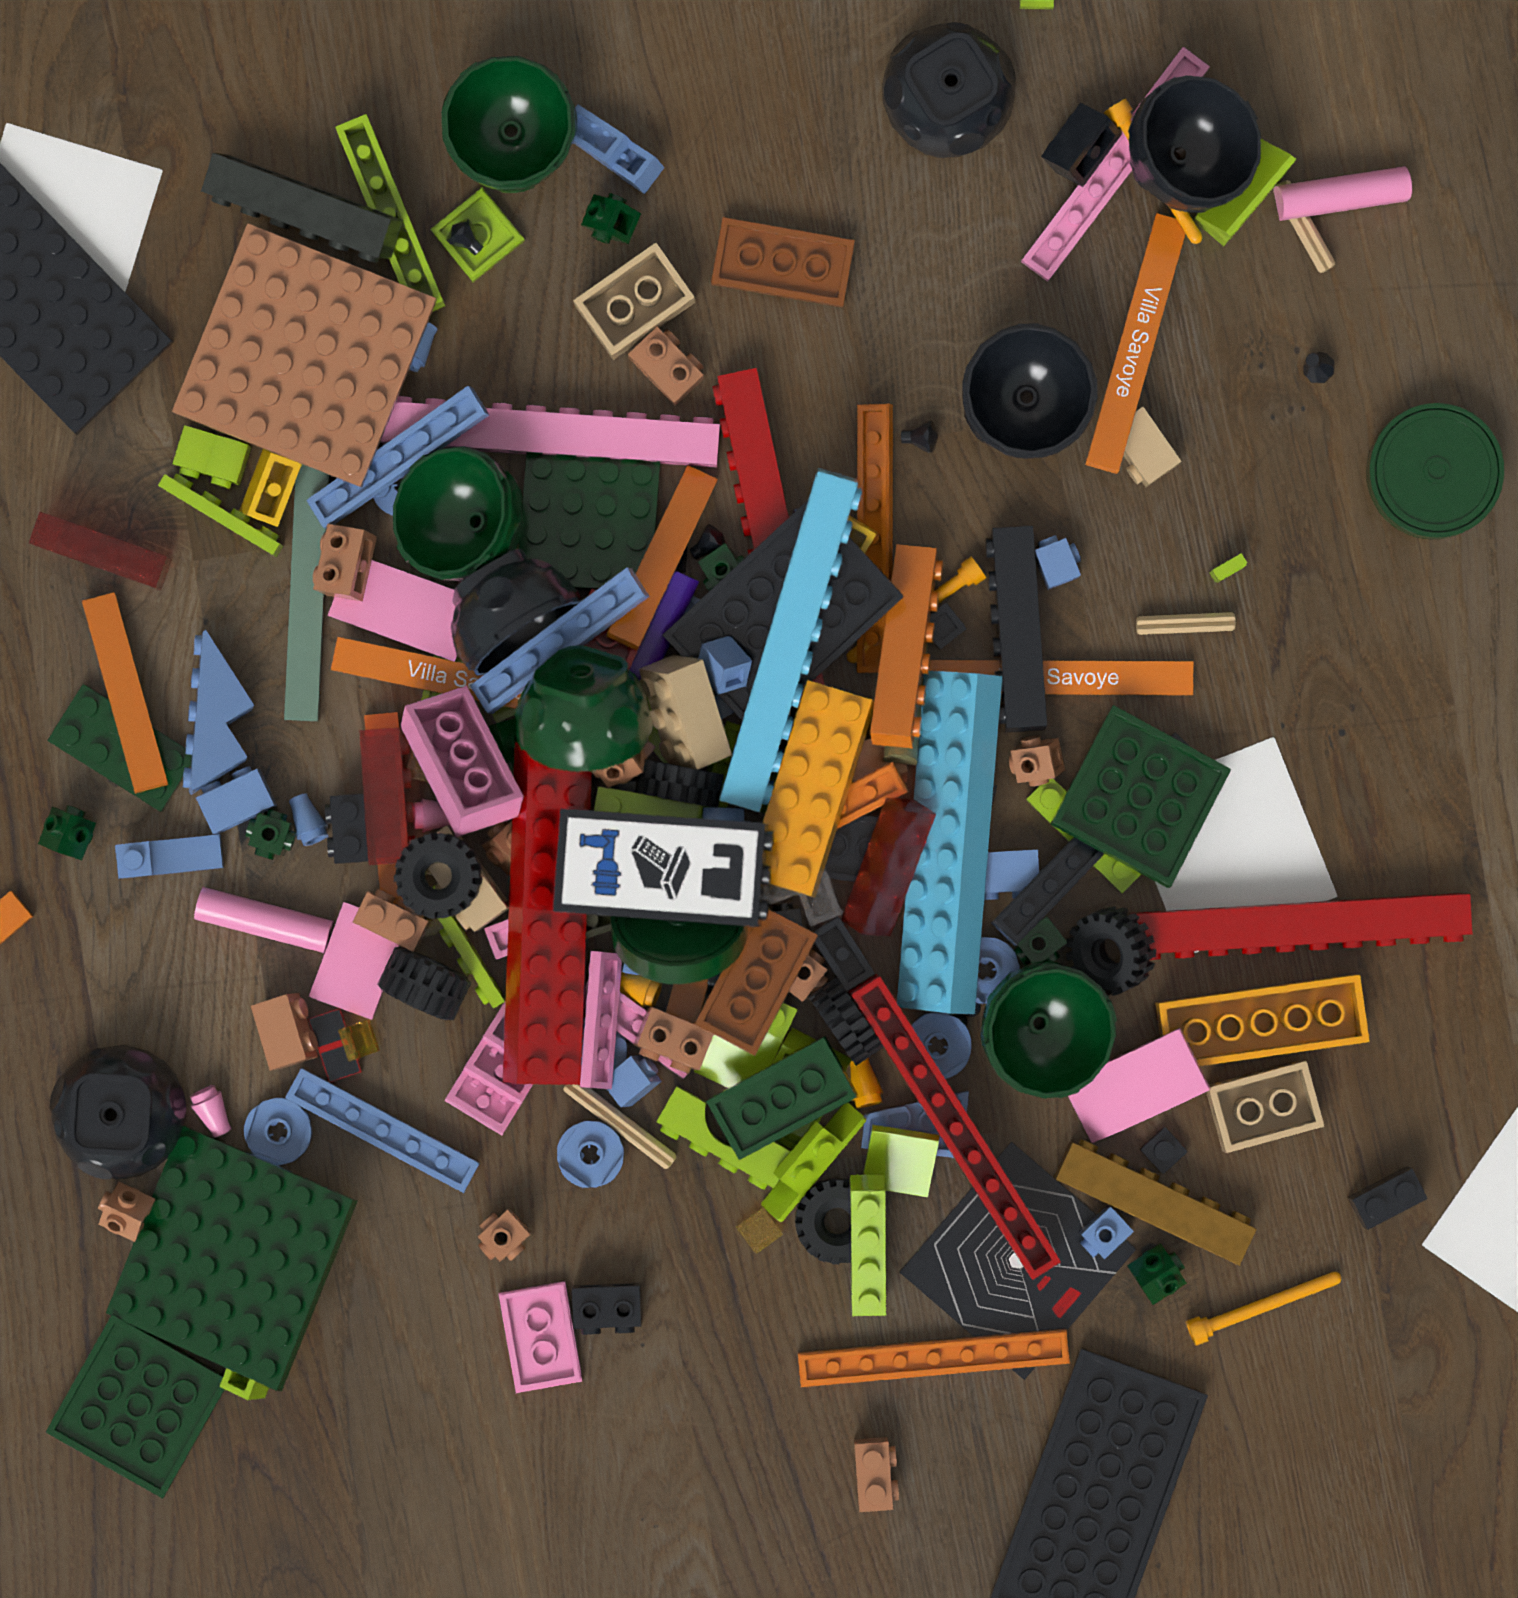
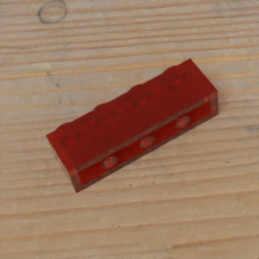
[29,512,172,591]
[359,727,416,866]
[841,797,936,936]

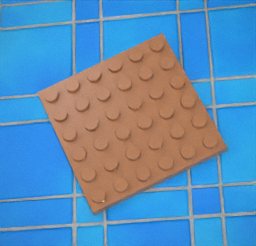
[172,223,437,488]

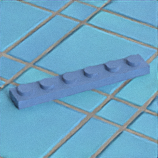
[306,386,489,529]
[470,568,649,714]
[285,1068,480,1193]

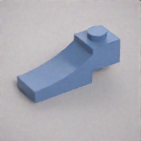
[573,104,665,194]
[115,834,224,879]

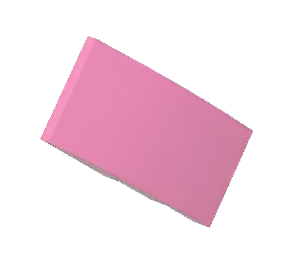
[328,560,457,661]
[445,1002,534,1136]
[1068,1028,1211,1143]

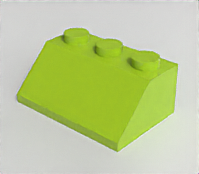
[1193,139,1296,246]

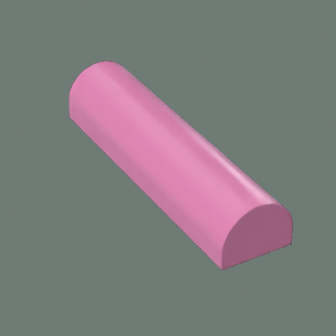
[1273,166,1412,221]
[194,887,334,953]

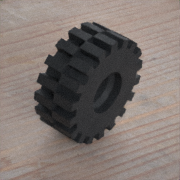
[635,759,724,808]
[394,833,482,919]
[1066,906,1156,996]
[808,978,884,1066]
[795,1178,851,1265]

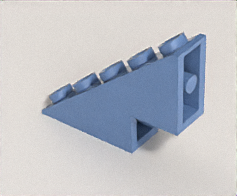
[183,630,254,795]

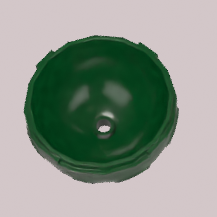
[441,56,577,193]
[393,446,524,581]
[515,645,653,772]
[981,961,1117,1099]

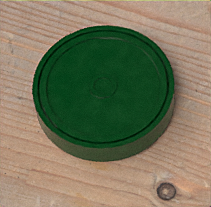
[1366,403,1504,540]
[610,916,748,984]

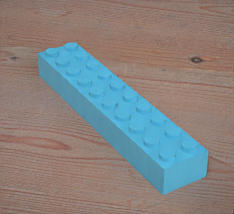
[720,468,862,812]
[897,671,1002,1014]

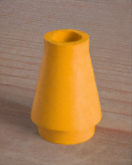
[620,971,662,1008]
[850,1058,884,1108]

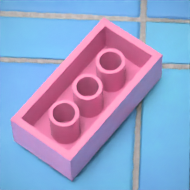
[401,686,523,837]

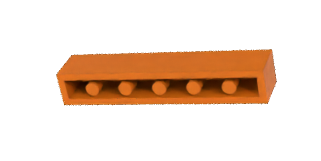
[870,544,943,749]

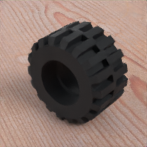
[377,947,471,1020]

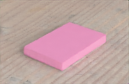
[309,902,400,1020]
[498,1281,583,1393]

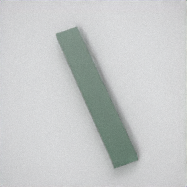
[284,464,330,722]

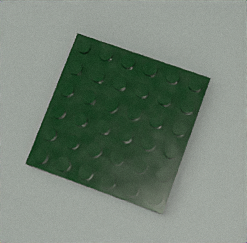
[106,1125,358,1391]

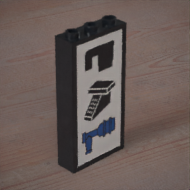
[553,808,774,927]

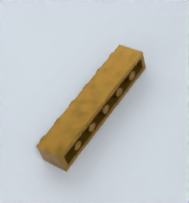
[1054,1139,1257,1266]

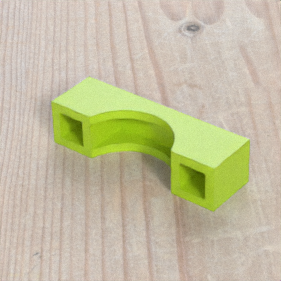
[657,1085,792,1190]
[850,1175,886,1316]

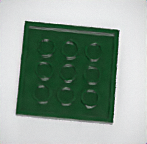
[519,452,661,591]
[1050,705,1231,889]
[46,1314,225,1499]

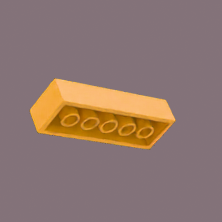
[763,680,874,898]
[1155,974,1370,1066]

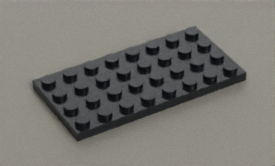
[0,163,173,435]
[990,1348,1208,1598]

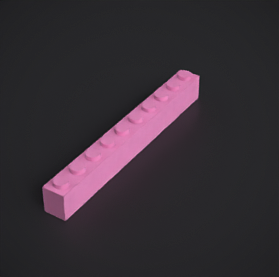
[381,396,720,468]

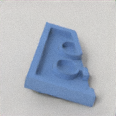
[861,1091,969,1158]

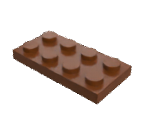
[711,217,855,308]
[695,909,818,1056]

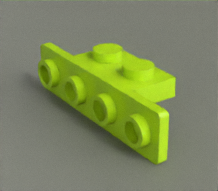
[761,1102,867,1222]

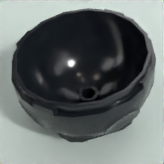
[882,22,1016,159]
[1128,75,1261,213]
[962,323,1097,459]
[451,548,581,676]
[49,1045,186,1179]

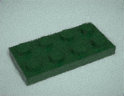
[47,684,192,812]
[706,1036,858,1160]

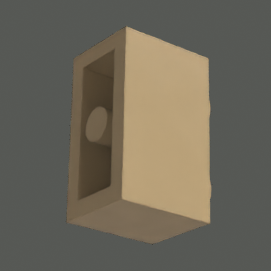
[1123,407,1182,487]

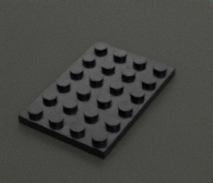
[663,500,904,720]

